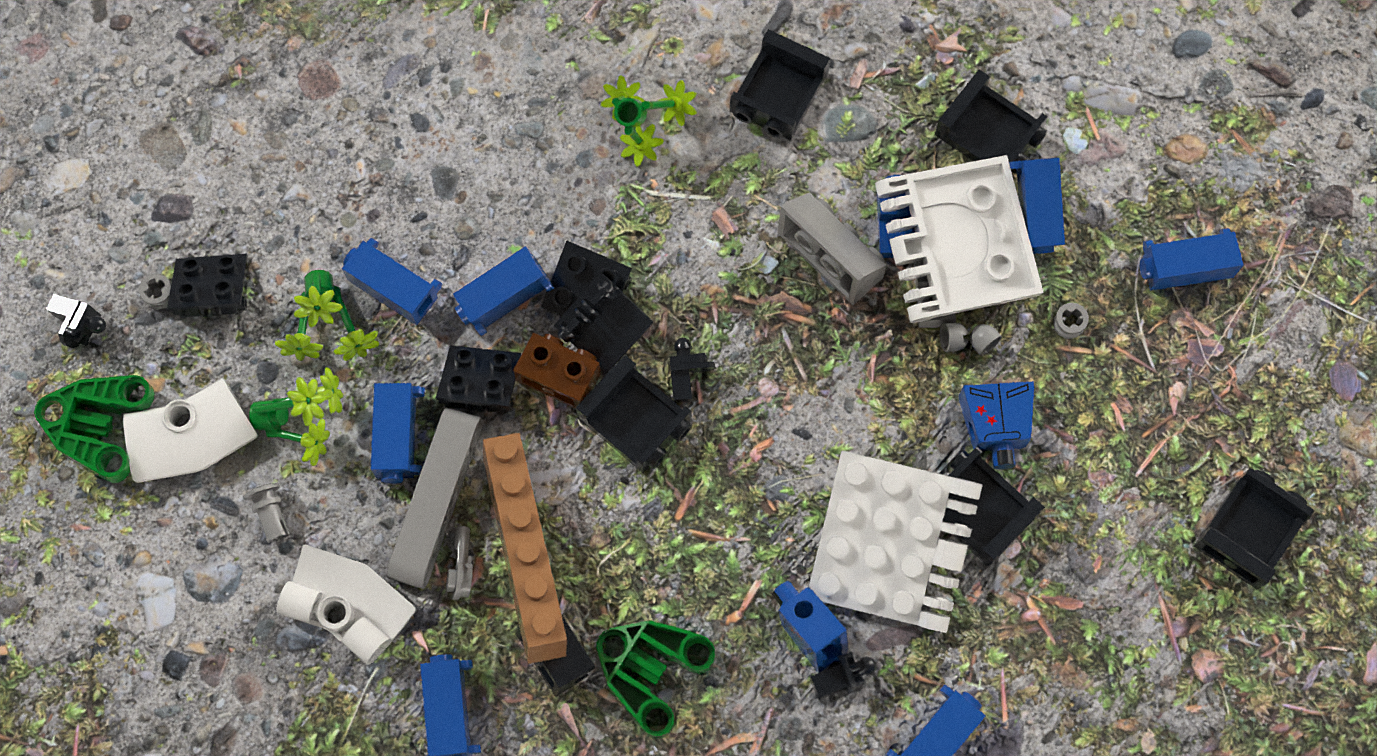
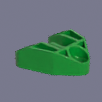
[34,375,155,483]
[596,620,715,739]

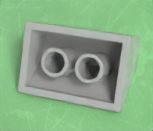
[778,193,886,305]

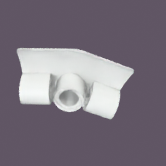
[123,378,258,483]
[276,545,416,665]

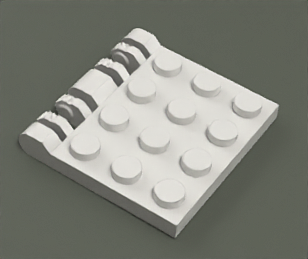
[875,155,1044,323]
[809,450,982,633]

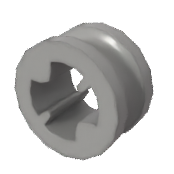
[139,274,171,310]
[1053,303,1089,339]

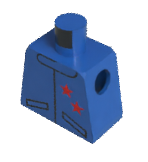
[959,381,1034,470]
[772,581,849,673]

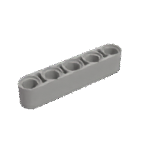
[387,408,483,589]

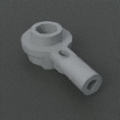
[446,526,473,600]

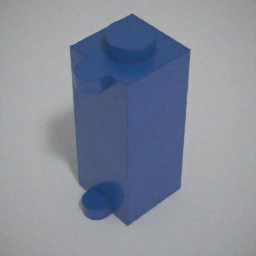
[1009,158,1065,254]
[1140,228,1244,291]
[342,238,442,326]
[453,246,554,336]
[371,383,425,484]
[420,654,481,756]
[885,685,986,756]

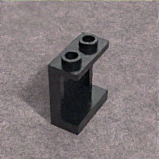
[729,29,831,141]
[934,69,1048,174]
[576,355,692,474]
[943,447,1045,567]
[1193,468,1314,590]

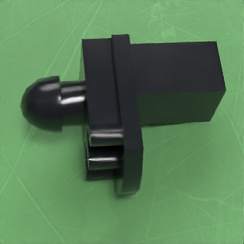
[46,294,106,348]
[669,338,716,403]
[809,651,877,700]

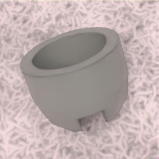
[940,323,969,352]
[970,324,1002,356]

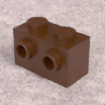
[513,333,601,408]

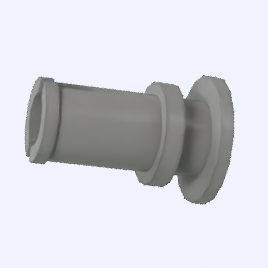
[243,483,290,543]

